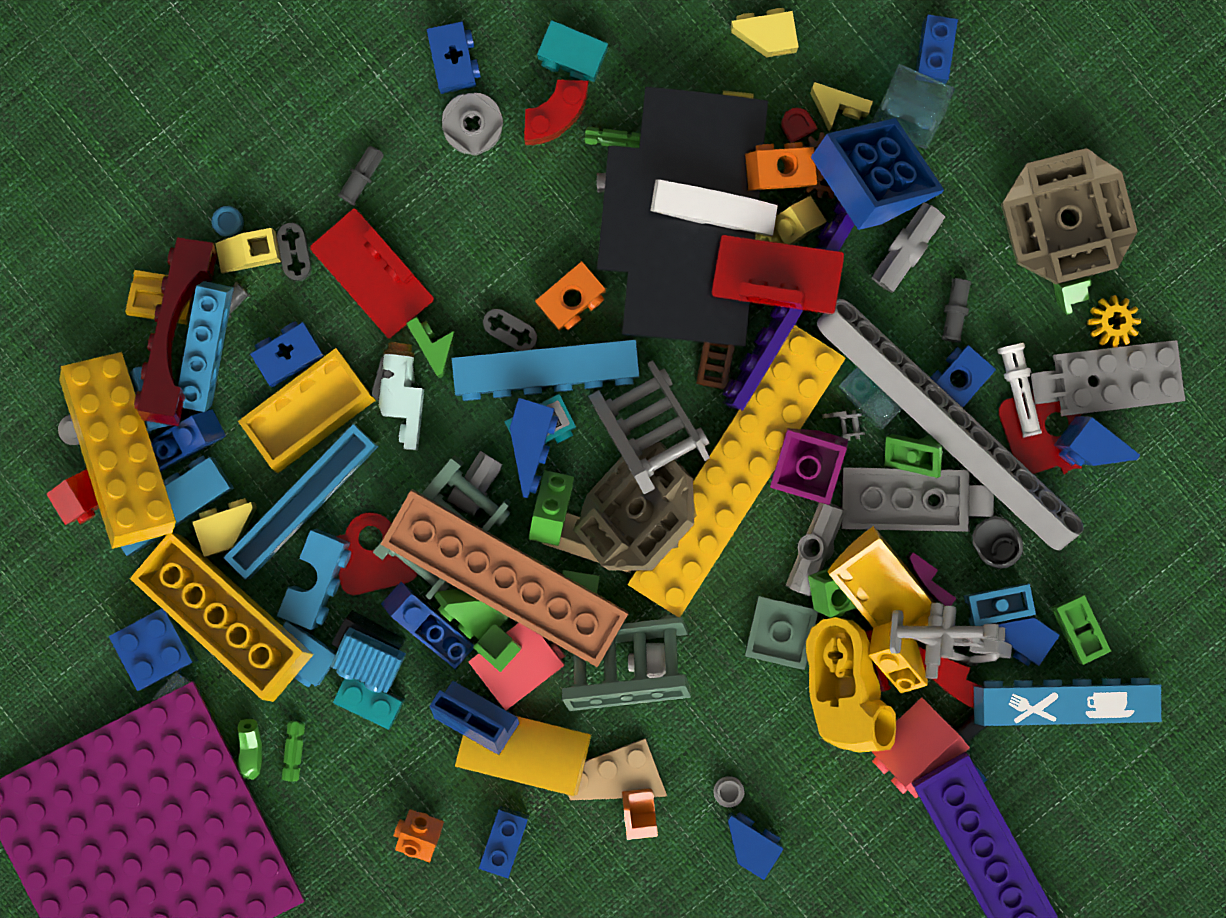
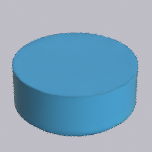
[212,206,244,238]

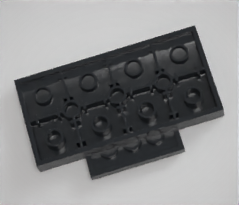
[597,87,768,347]

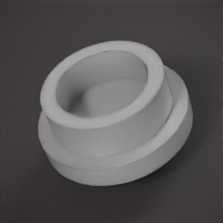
[58,415,79,445]
[713,776,744,807]

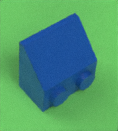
[1054,416,1140,466]

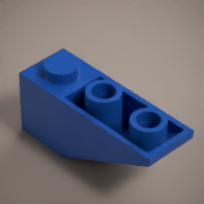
[510,398,559,498]
[150,409,226,472]
[381,581,474,669]

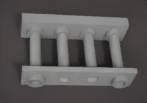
[588,360,710,494]

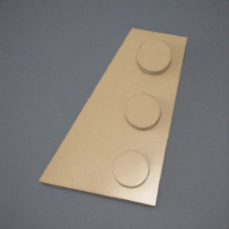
[568,738,667,800]

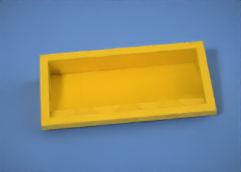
[238,348,376,473]
[827,526,935,627]
[455,716,592,796]

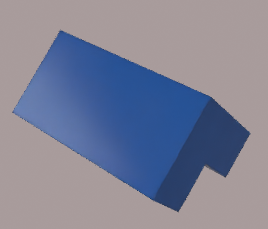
[429,681,519,755]

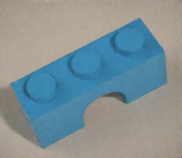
[277,529,351,630]

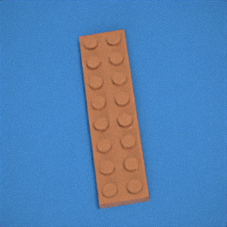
[381,489,629,667]

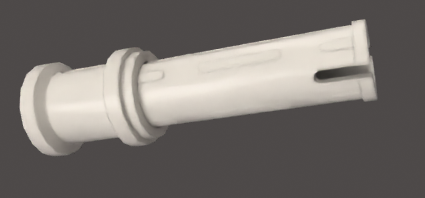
[997,343,1042,438]

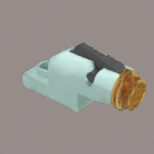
[372,342,424,451]

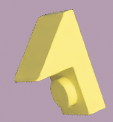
[810,82,873,131]

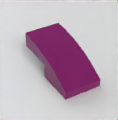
[906,552,956,606]

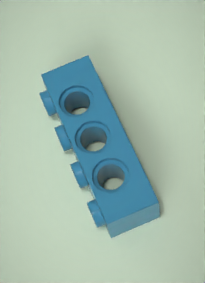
[178,281,234,412]

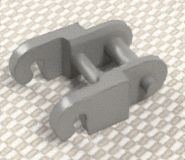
[822,410,865,441]

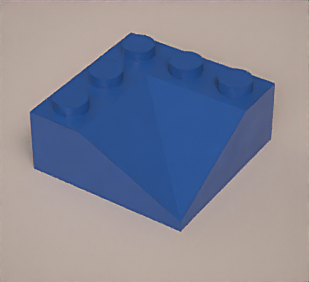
[811,118,944,230]

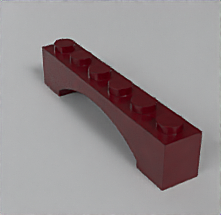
[134,237,217,426]

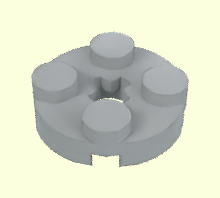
[442,93,503,155]

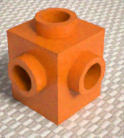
[393,809,444,863]

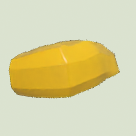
[806,617,896,752]

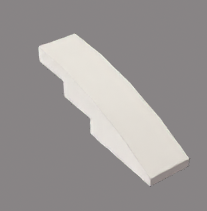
[650,180,778,236]

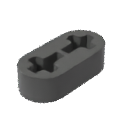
[277,223,312,281]
[483,309,537,351]

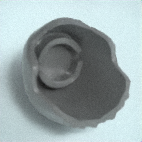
[972,516,1023,569]

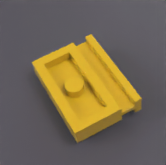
[125,270,193,324]

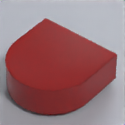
[781,108,818,143]

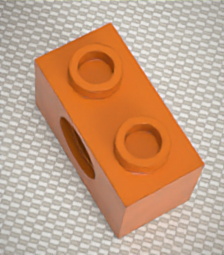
[745,142,817,191]
[535,261,606,331]

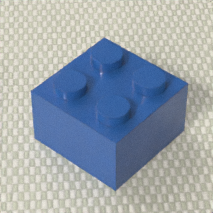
[109,608,198,691]

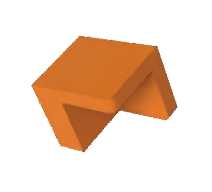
[622,789,658,840]

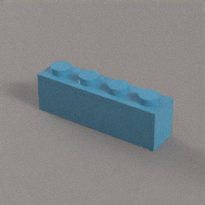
[121,456,234,556]

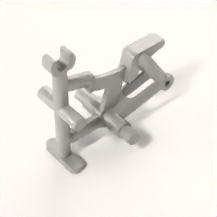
[890,603,1012,679]

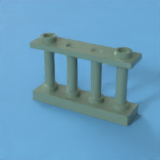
[373,455,511,600]
[562,615,691,711]

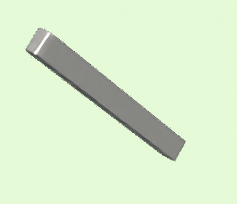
[817,299,1084,550]

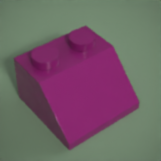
[770,428,848,505]

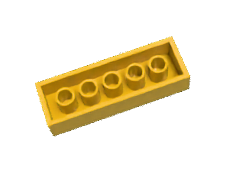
[59,352,176,549]
[130,533,314,702]

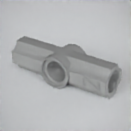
[871,202,945,293]
[786,502,846,596]

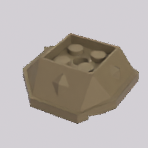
[1001,148,1138,284]
[573,441,697,570]

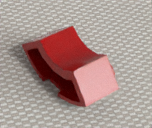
[524,80,588,145]
[46,469,99,525]

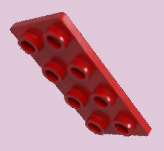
[310,209,434,339]
[712,235,844,314]

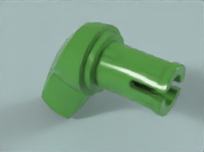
[235,719,262,780]

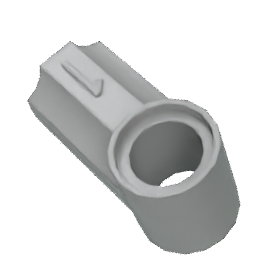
[447,451,502,517]

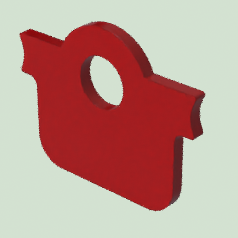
[998,389,1082,474]
[336,513,418,595]

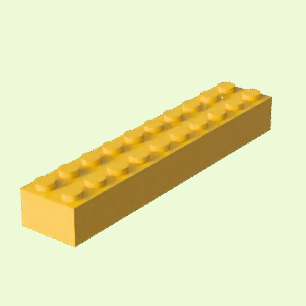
[627,325,846,617]

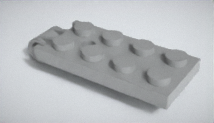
[1031,340,1185,416]
[841,468,994,532]

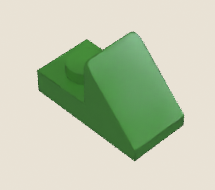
[406,317,455,378]
[884,434,942,478]

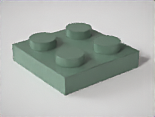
[744,596,818,670]

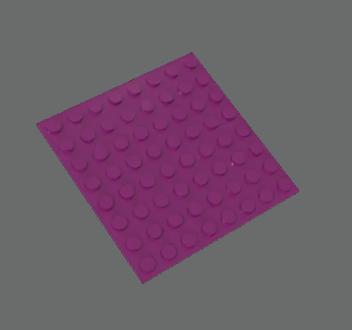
[0,681,306,918]

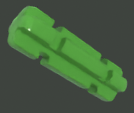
[584,127,641,148]
[282,721,305,782]

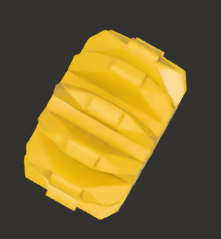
[1087,295,1141,348]

